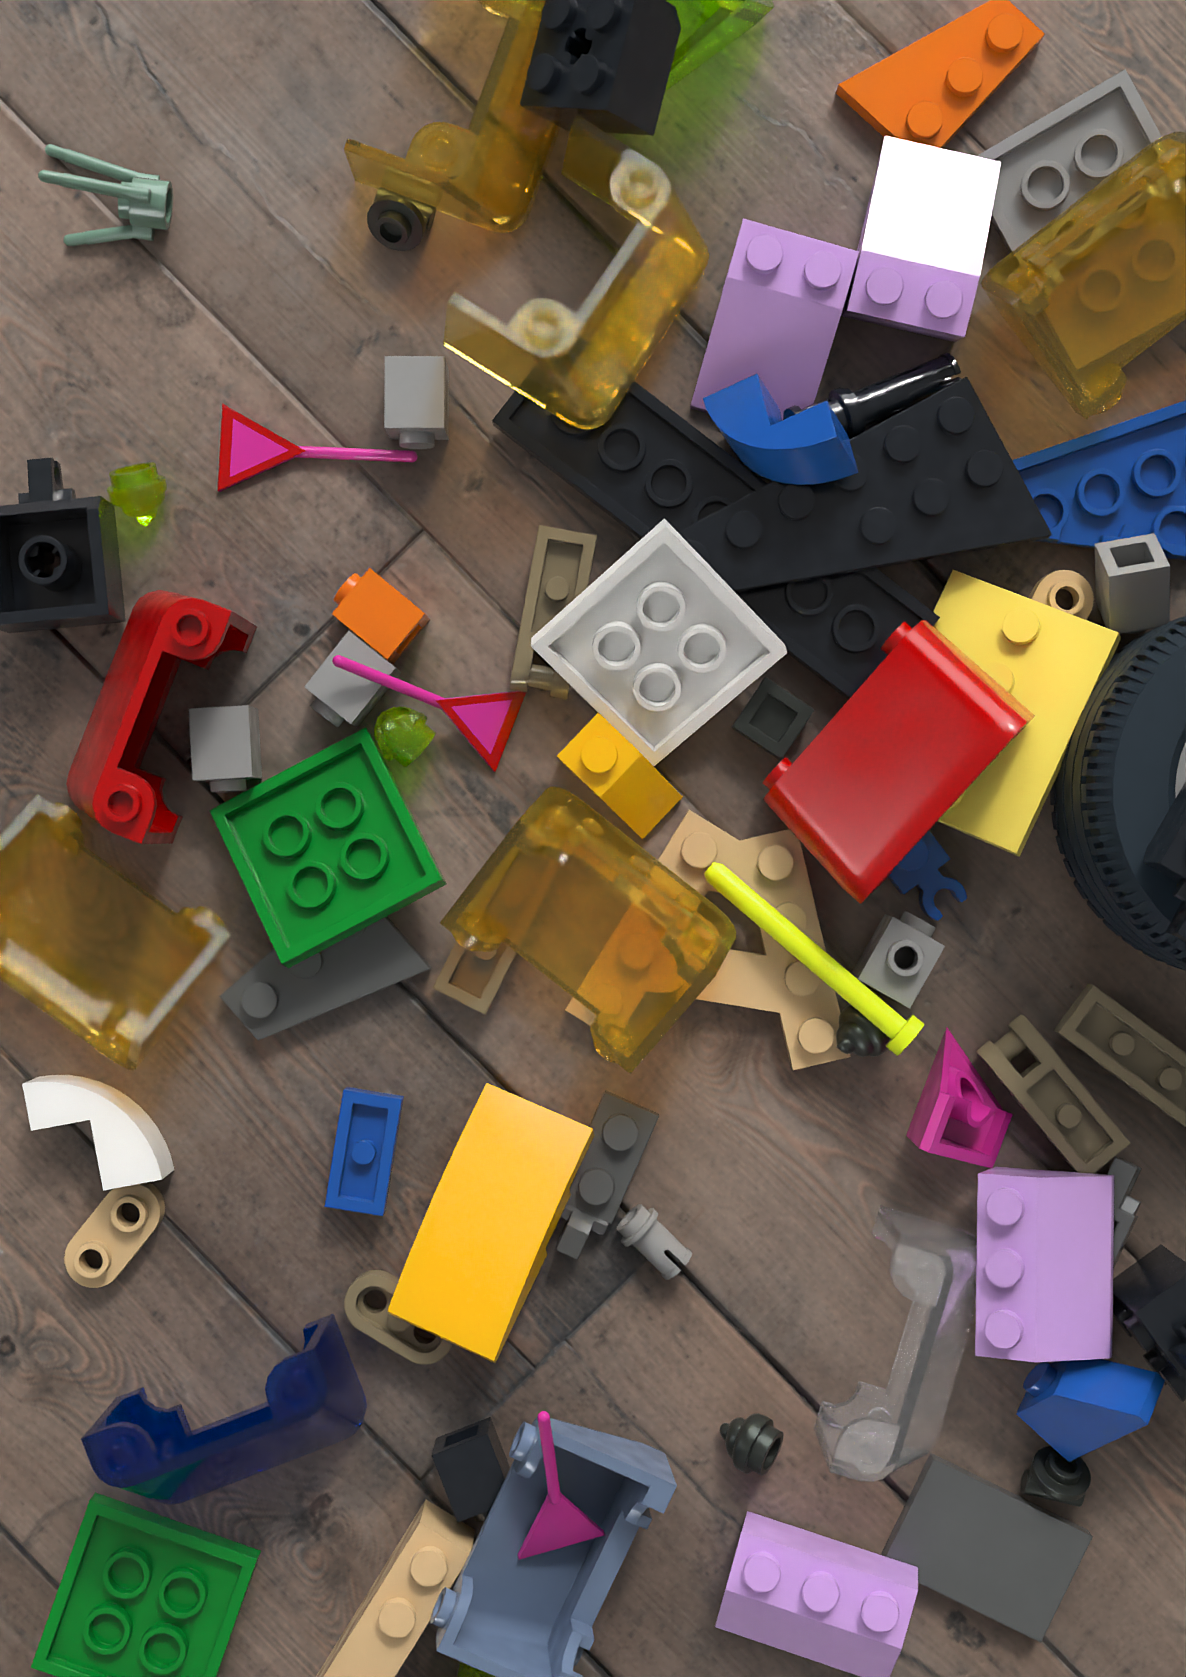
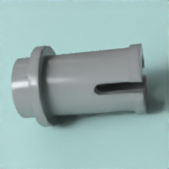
[617,1204,692,1280]

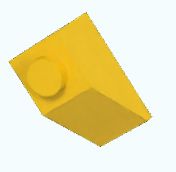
[557,713,683,839]

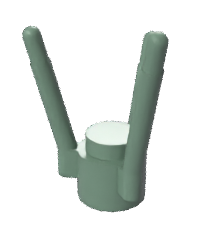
[38,144,173,246]

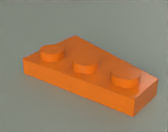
[836,0,1045,149]

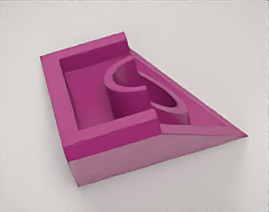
[906,1027,1013,1168]

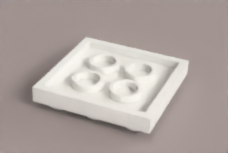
[531,518,787,766]

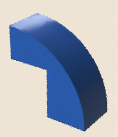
[703,374,859,485]

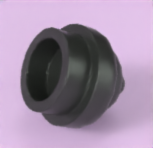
[836,1004,890,1057]
[720,1413,784,1476]

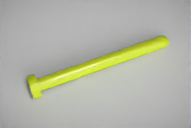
[704,862,925,1056]

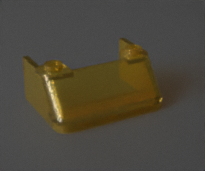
[344,0,561,233]
[443,115,709,429]

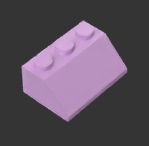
[975,1167,1114,1363]
[715,1511,918,1677]

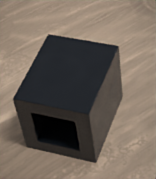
[431,1417,510,1523]

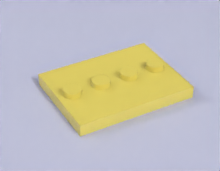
[933,570,1121,857]

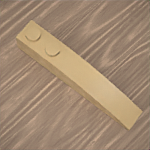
[316,1499,475,1677]

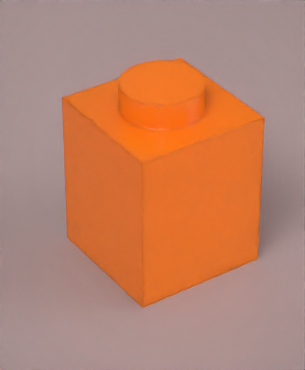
[332,568,430,664]

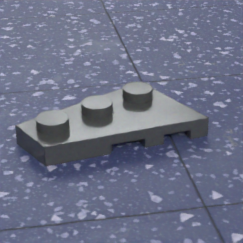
[219,916,432,1041]

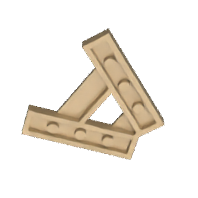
[565,810,851,1070]

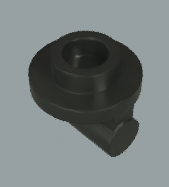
[367,187,436,251]
[1021,1446,1091,1507]

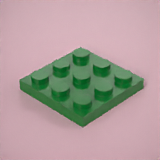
[209,727,447,968]
[31,1492,261,1677]

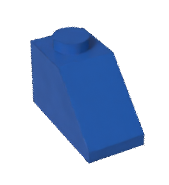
[1016,1359,1165,1462]

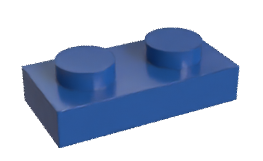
[325,1087,404,1216]

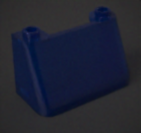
[81,1314,367,1505]

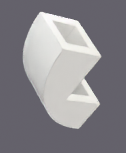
[22,1075,174,1191]

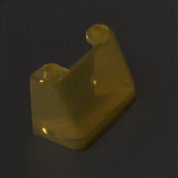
[981,131,1186,419]
[440,786,737,1074]
[0,794,231,1071]

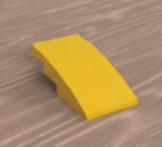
[387,1083,594,1363]

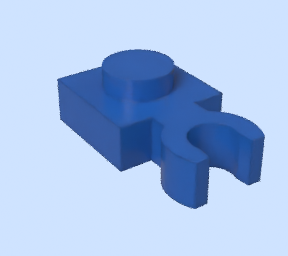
[888,831,967,921]

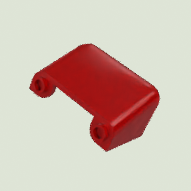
[66,590,257,844]
[762,620,1035,904]

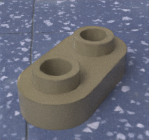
[344,1270,453,1365]

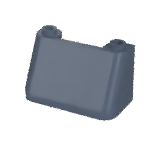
[430,1417,677,1677]

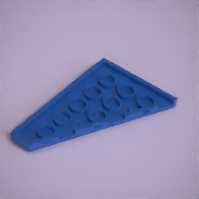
[1012,400,1186,561]

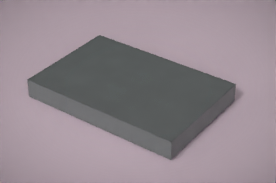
[881,1453,1093,1642]

